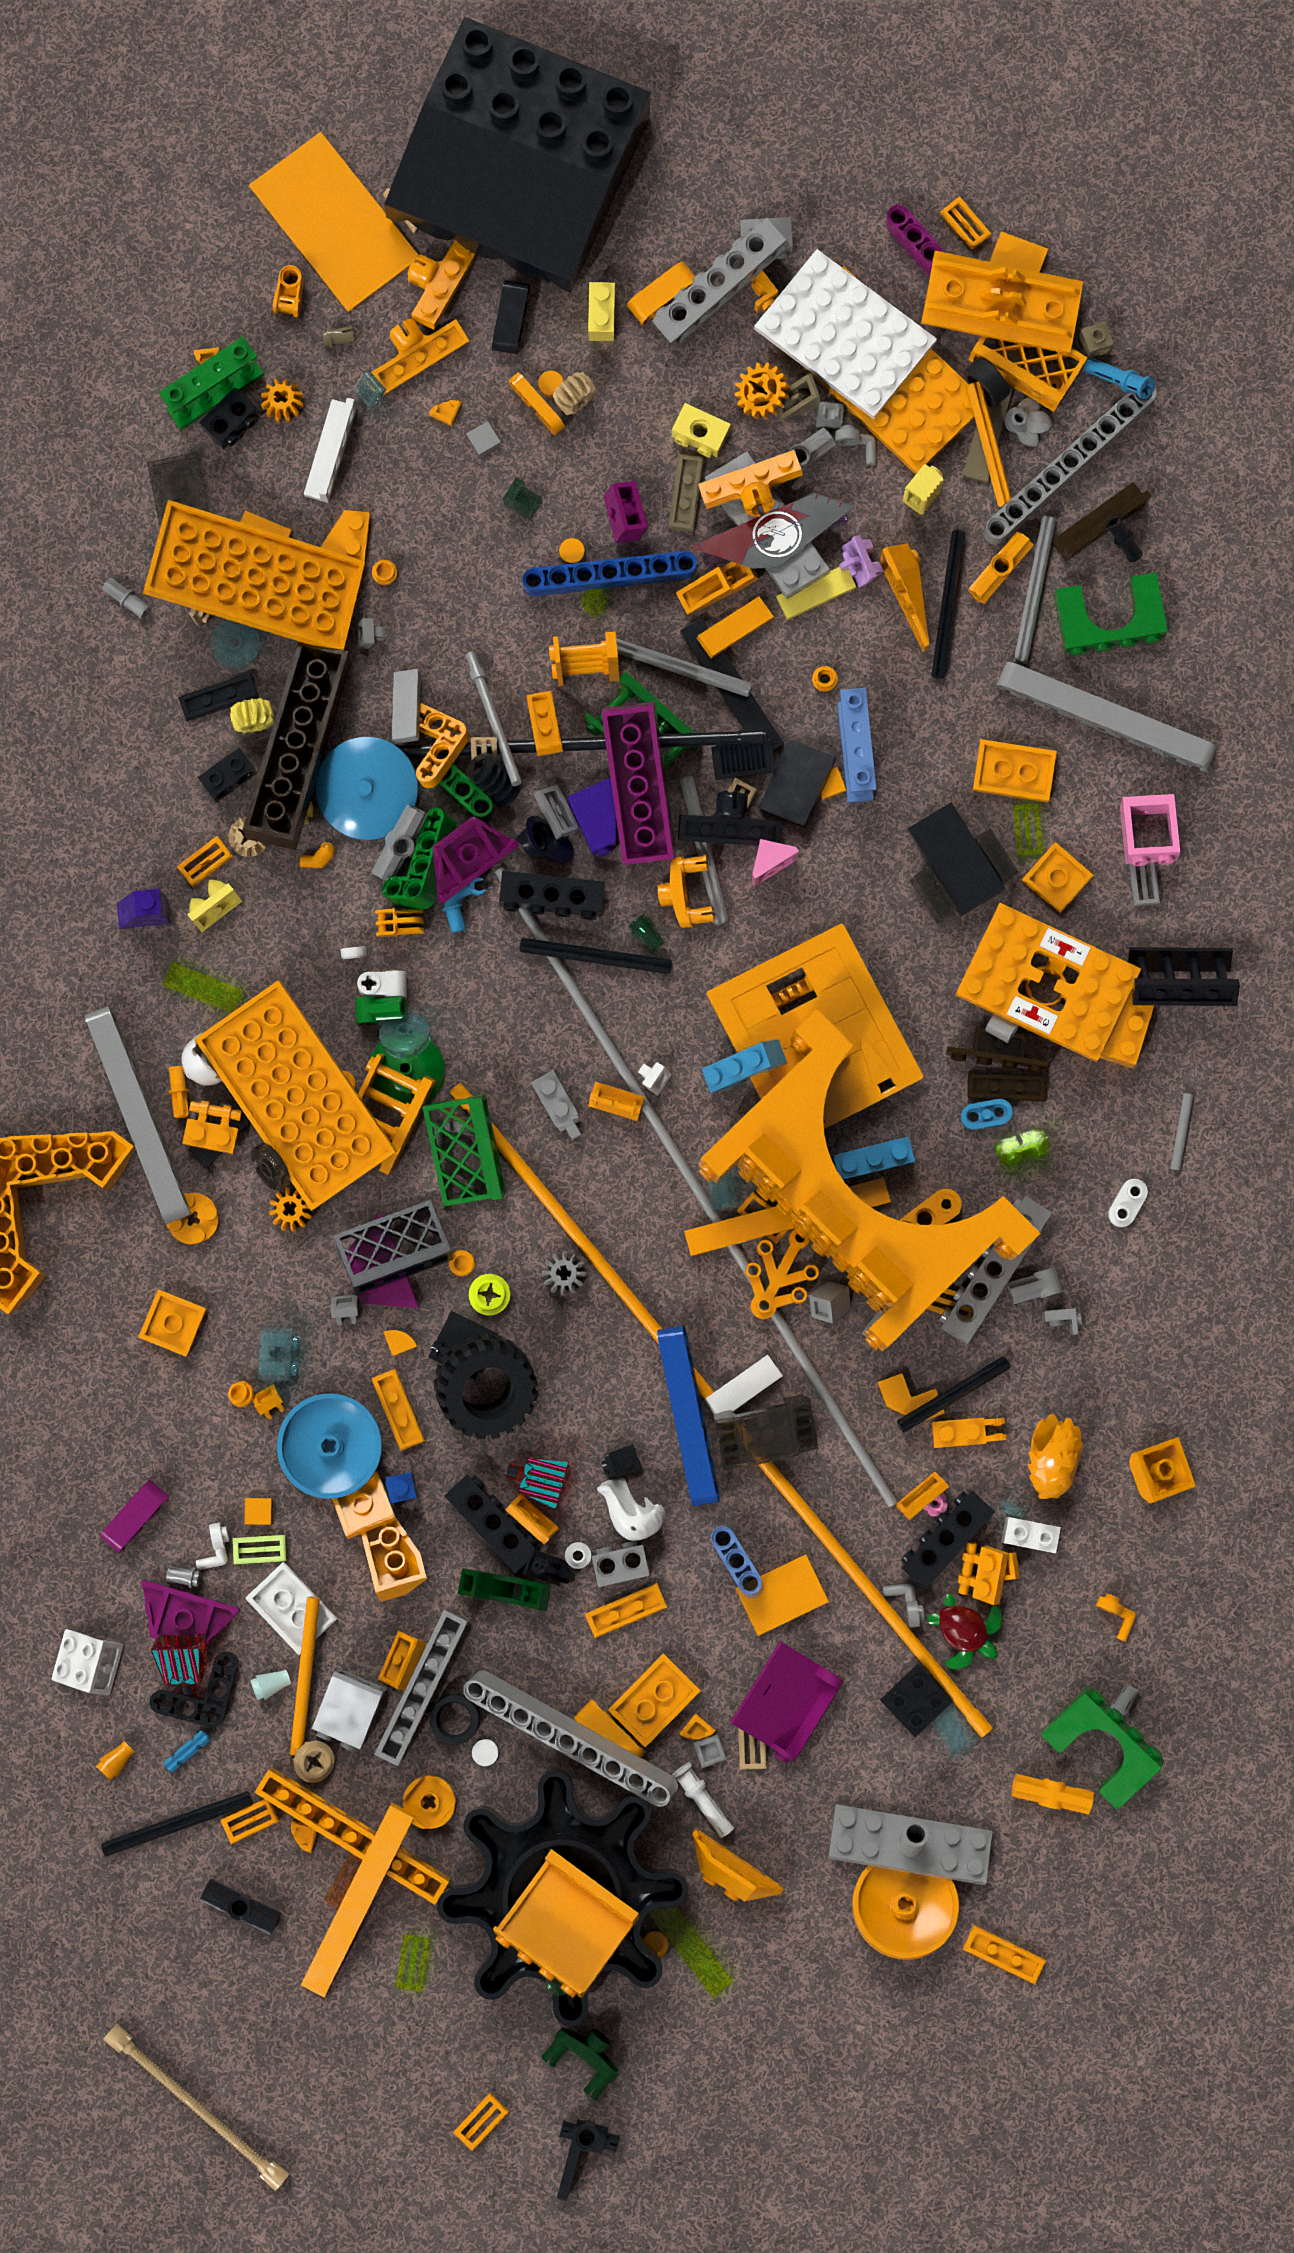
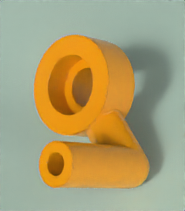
[1096,1593,1136,1642]

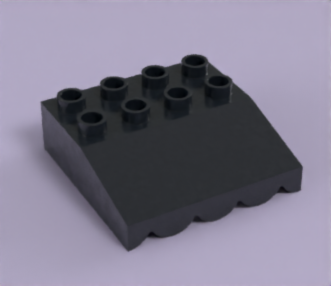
[384,16,651,293]

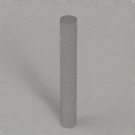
[1170,1093,1194,1171]

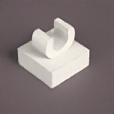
[638,1062,672,1096]

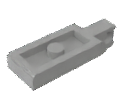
[531,1070,581,1141]

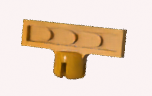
[408,240,477,330]
[371,319,469,396]
[698,450,803,517]

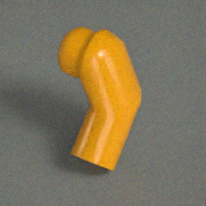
[300,842,335,868]

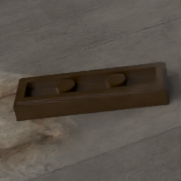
[967,1073,1046,1102]

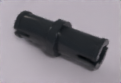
[1106,516,1143,562]

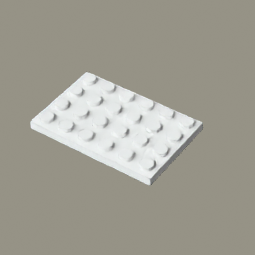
[754,249,937,419]

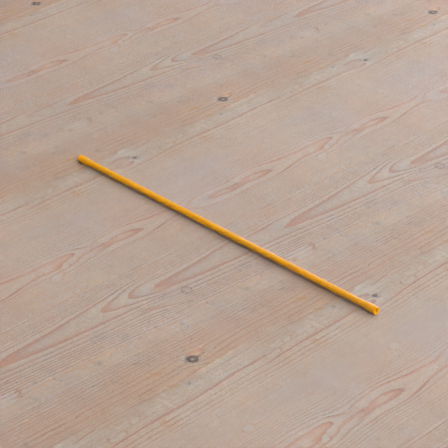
[449,1083,993,1738]

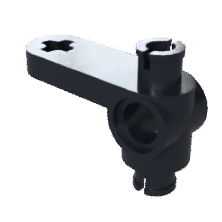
[557,2119,620,2201]

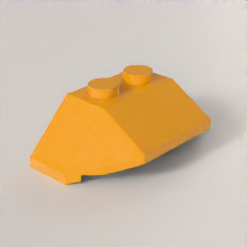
[692,1828,784,1902]

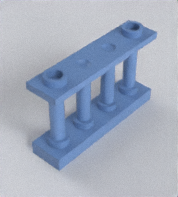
[837,688,876,803]

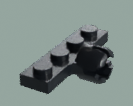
[677,791,782,846]

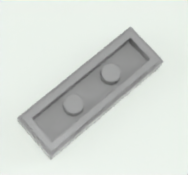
[392,669,421,744]

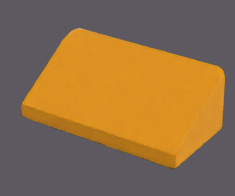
[378,1631,427,1691]

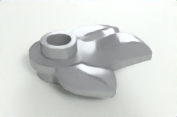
[1004,397,1053,447]

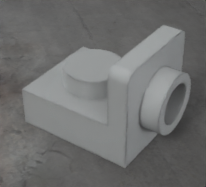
[1042,1308,1082,1335]

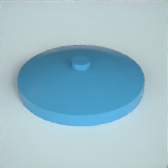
[316,737,419,840]
[277,1393,382,1499]

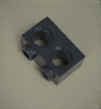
[199,387,259,450]
[198,747,258,803]

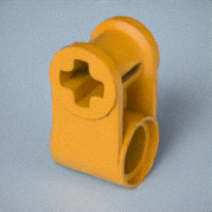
[273,265,304,318]

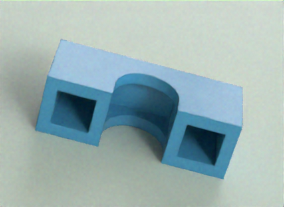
[702,1039,787,1093]
[832,1137,915,1181]

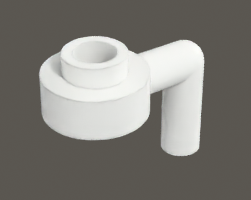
[196,1522,229,1570]

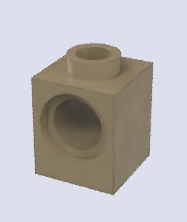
[1078,321,1114,361]

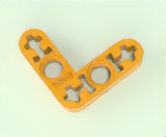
[416,703,470,788]

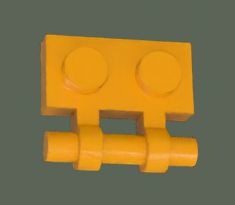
[182,1101,242,1154]
[957,1541,1009,1605]

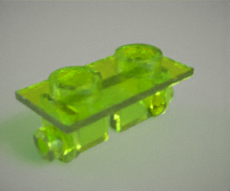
[994,1128,1049,1166]

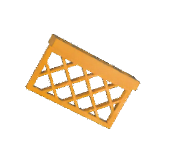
[968,336,1087,412]

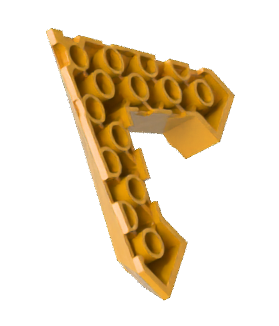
[0,1131,135,1315]

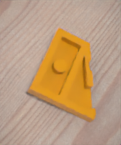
[321,510,370,561]

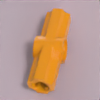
[968,532,1034,604]
[1011,1773,1094,1815]

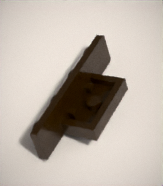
[945,1027,1050,1073]

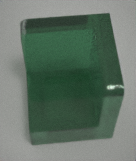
[503,477,542,520]

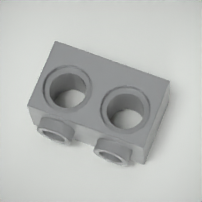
[592,1541,650,1587]

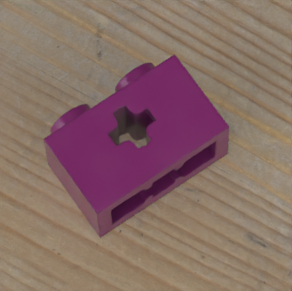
[603,481,648,543]

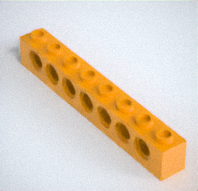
[254,1767,451,1905]

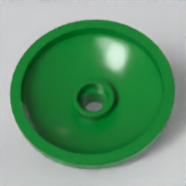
[370,1032,445,1104]

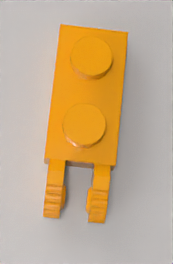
[932,1418,1007,1448]

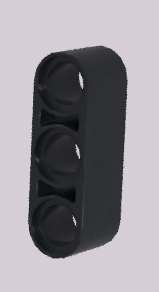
[492,280,530,355]

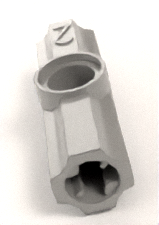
[772,428,836,491]
[371,804,428,881]

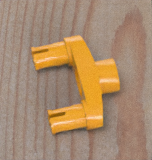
[658,855,715,928]

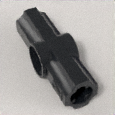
[200,1879,282,1935]

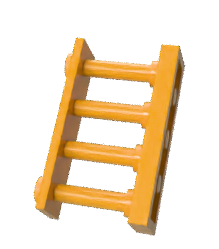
[549,631,619,686]
[358,1054,436,1175]

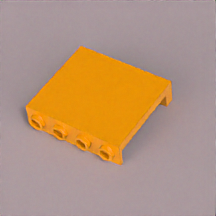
[493,1849,640,1998]

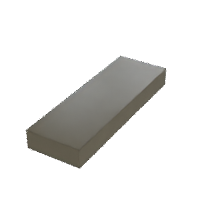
[668,454,704,532]

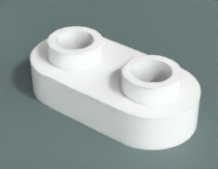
[1108,1179,1148,1227]

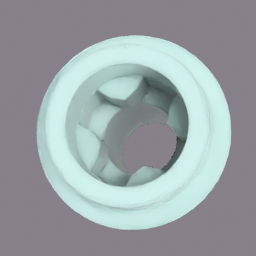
[250,1669,291,1700]

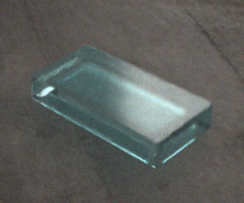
[931,1704,976,1757]

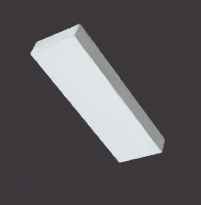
[704,1355,783,1421]

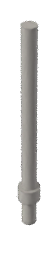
[466,651,522,786]

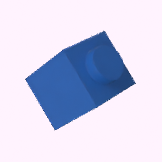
[385,1472,418,1504]

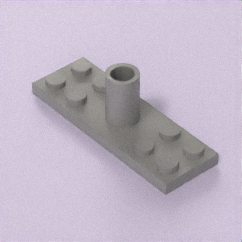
[828,1804,992,1885]

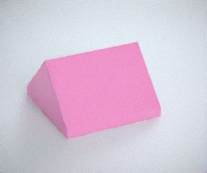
[751,839,799,887]

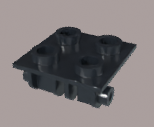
[428,1311,498,1380]
[880,1663,953,1738]

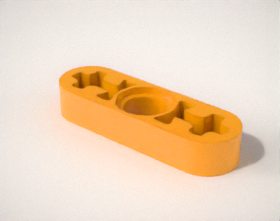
[508,372,565,435]

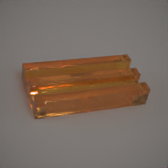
[324,1852,363,1909]

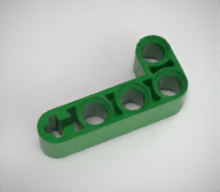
[382,807,457,909]

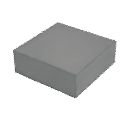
[466,421,501,457]
[693,1734,727,1768]

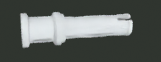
[672,1761,734,1838]

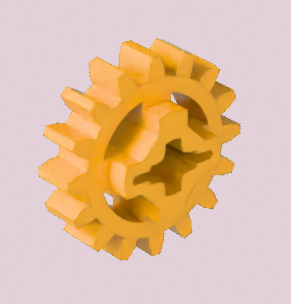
[734,363,790,419]

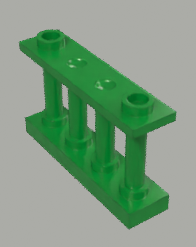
[158,336,264,431]
[585,672,700,770]

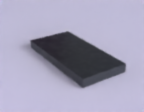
[907,802,1006,917]

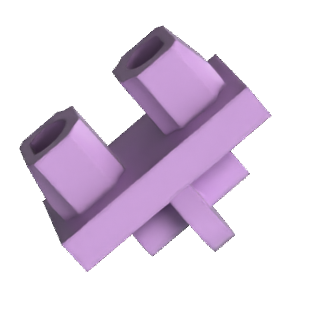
[839,535,883,588]

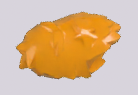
[1028,1413,1083,1499]

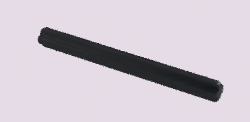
[931,530,966,679]
[519,938,672,974]
[101,1791,253,1856]

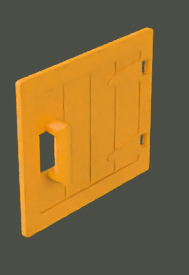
[706,924,923,1129]

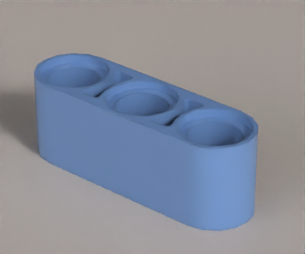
[711,1526,763,1598]

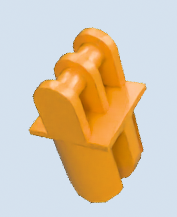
[375,908,424,937]

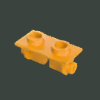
[588,1081,645,1121]

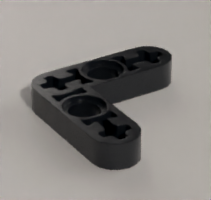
[149,1651,239,1727]

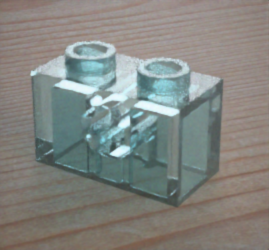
[258,1327,299,1382]

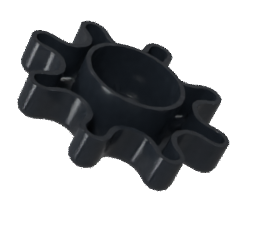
[437,1768,688,2027]

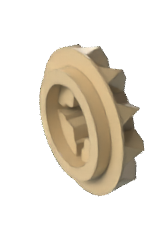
[228,817,268,857]
[292,1740,334,1783]

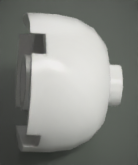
[181,1033,222,1085]

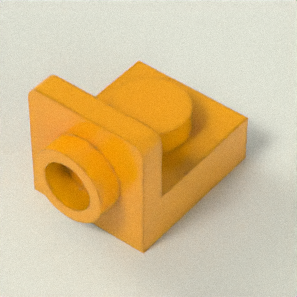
[751,271,778,313]

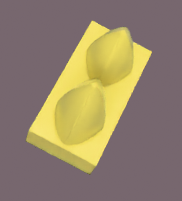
[187,879,243,932]

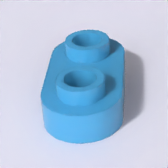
[960,1099,1013,1130]

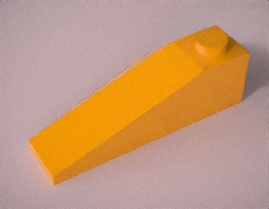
[879,543,929,652]

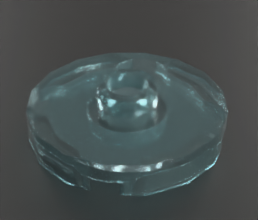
[210,620,261,670]
[379,1012,431,1058]

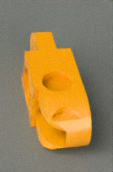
[899,1189,962,1225]

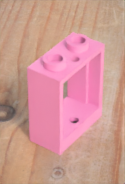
[1120,794,1180,866]

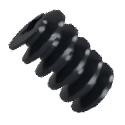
[466,753,521,808]

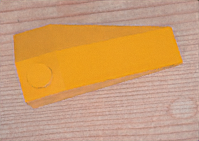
[361,1518,427,1602]

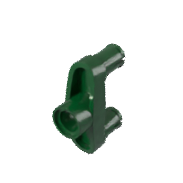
[541,2027,619,2100]

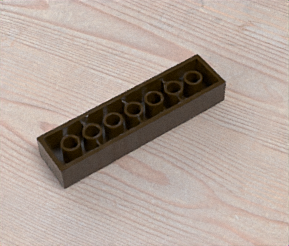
[243,641,351,850]

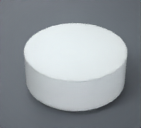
[340,946,367,959]
[472,1739,499,1766]

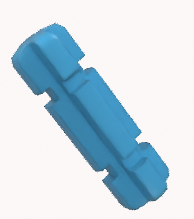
[164,1730,211,1773]

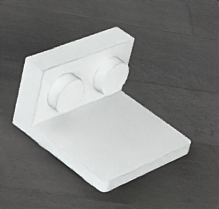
[52,1629,124,1696]

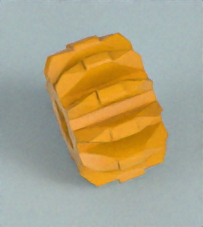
[261,378,304,423]
[269,1188,312,1232]

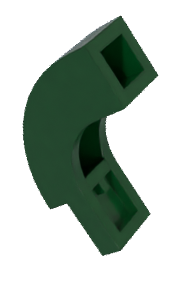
[458,1568,551,1611]

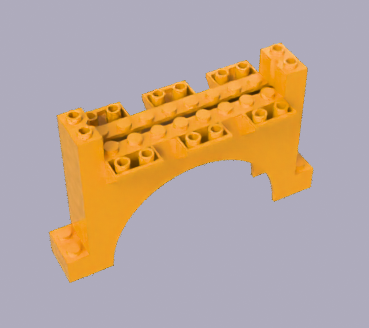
[698,1009,1041,1352]

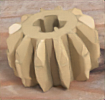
[553,372,597,415]

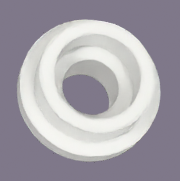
[565,1542,591,1569]

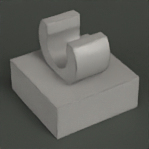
[816,401,844,431]
[356,618,385,650]
[331,1295,359,1325]

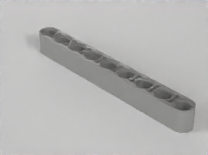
[984,383,1157,545]
[996,662,1217,772]
[85,1005,191,1225]
[463,1670,678,1807]

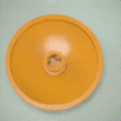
[852,1866,959,1960]

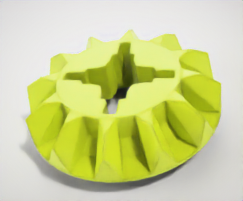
[469,1274,510,1315]

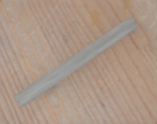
[1014,516,1056,664]
[616,638,752,697]
[680,776,728,925]

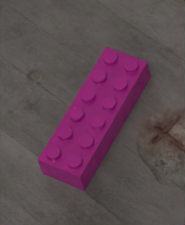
[601,701,676,865]

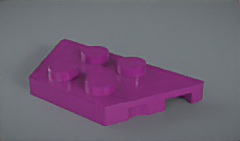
[433,817,519,903]
[346,1214,419,1308]
[141,1580,240,1652]

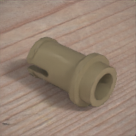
[322,326,354,348]

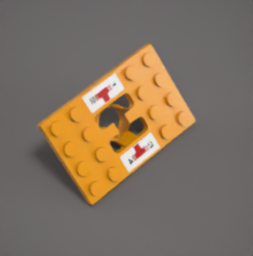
[955,903,1141,1062]

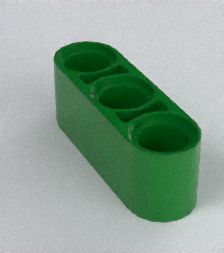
[437,764,494,821]

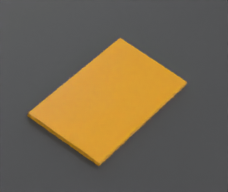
[249,132,418,312]

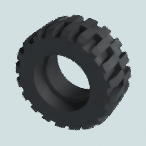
[434,1334,538,1439]

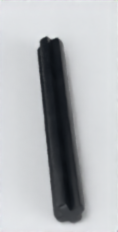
[897,1357,1011,1432]

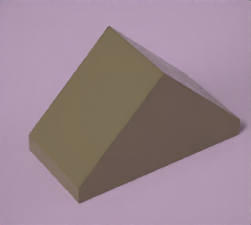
[777,374,820,420]

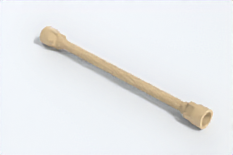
[103,2023,289,2191]

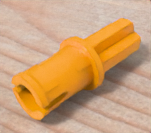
[168,1066,189,1118]

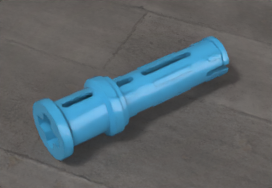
[1084,357,1155,400]

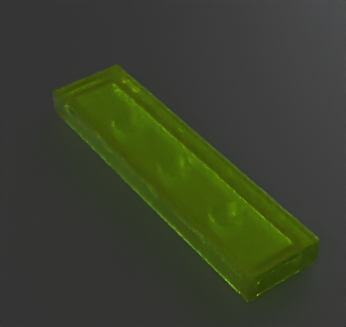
[648,1906,734,1998]

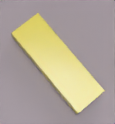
[776,567,856,620]

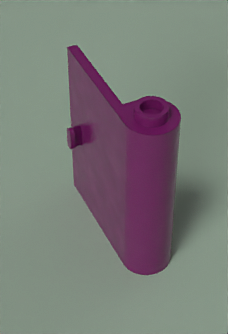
[730,1641,844,1764]

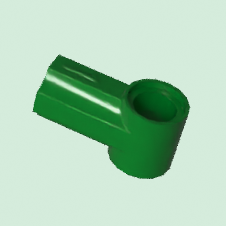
[355,996,407,1025]

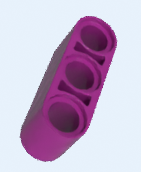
[100,1479,170,1554]

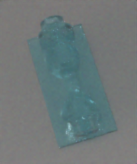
[707,1170,738,1211]

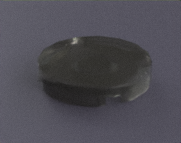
[251,1143,290,1192]

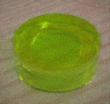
[581,589,607,615]

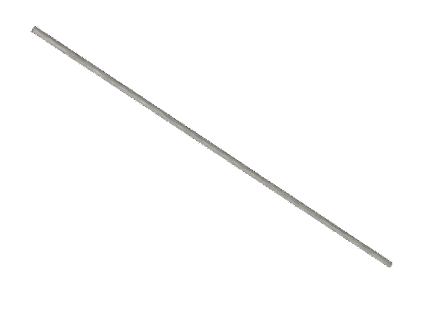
[495,867,897,1507]

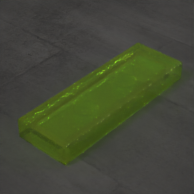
[162,962,244,1013]

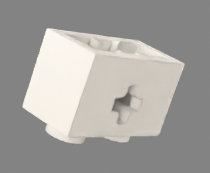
[1001,1517,1061,1553]

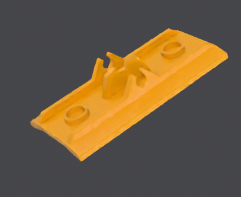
[921,251,1083,354]

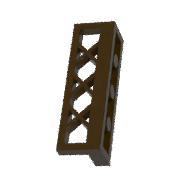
[1051,482,1151,562]

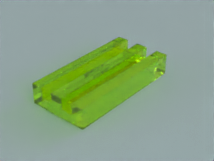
[1012,803,1043,857]
[395,1934,430,1992]

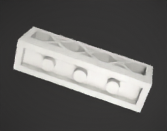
[304,398,357,503]

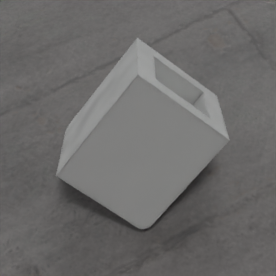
[809,1281,851,1324]

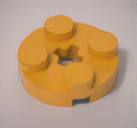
[167,1193,219,1245]
[403,1775,456,1829]

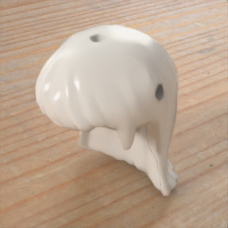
[597,1477,666,1541]

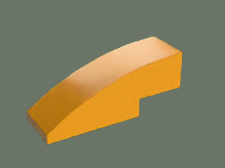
[676,562,760,615]

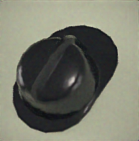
[516,816,574,863]

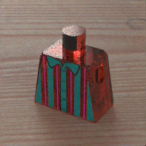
[506,1457,570,1510]
[151,1634,207,1695]

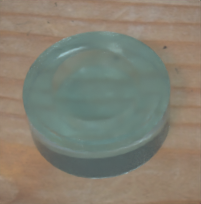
[999,1499,1027,1518]

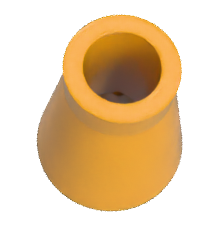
[96,1741,135,1781]

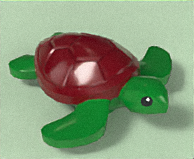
[927,1594,1002,1669]

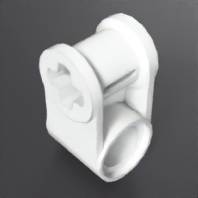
[357,970,407,999]

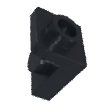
[601,1444,642,1479]

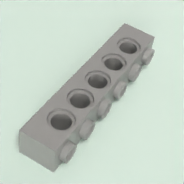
[652,218,790,348]
[939,1196,1052,1345]
[374,1609,469,1766]

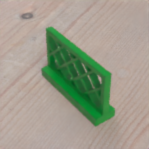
[422,1093,506,1207]

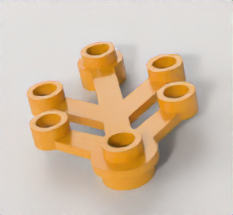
[745,1230,819,1319]

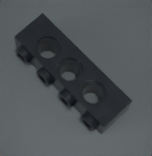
[498,871,605,920]
[444,1474,539,1573]
[900,1490,995,1590]

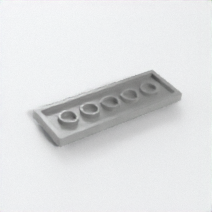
[704,452,830,599]

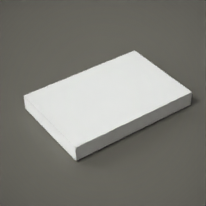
[245,1562,338,1655]

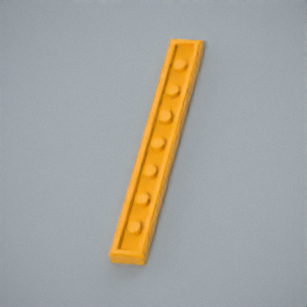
[684,1177,891,1257]
[301,1803,415,1997]

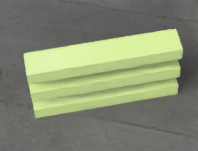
[233,1535,287,1564]

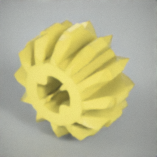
[230,698,274,733]

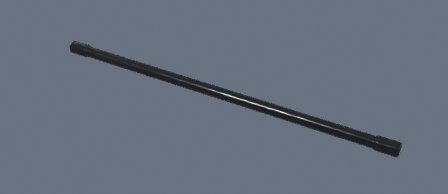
[396,729,764,758]

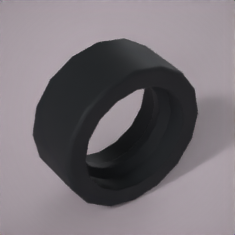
[964,358,1010,407]
[430,1694,480,1745]

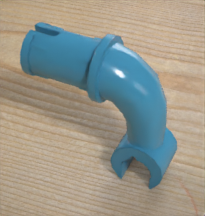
[442,878,486,934]

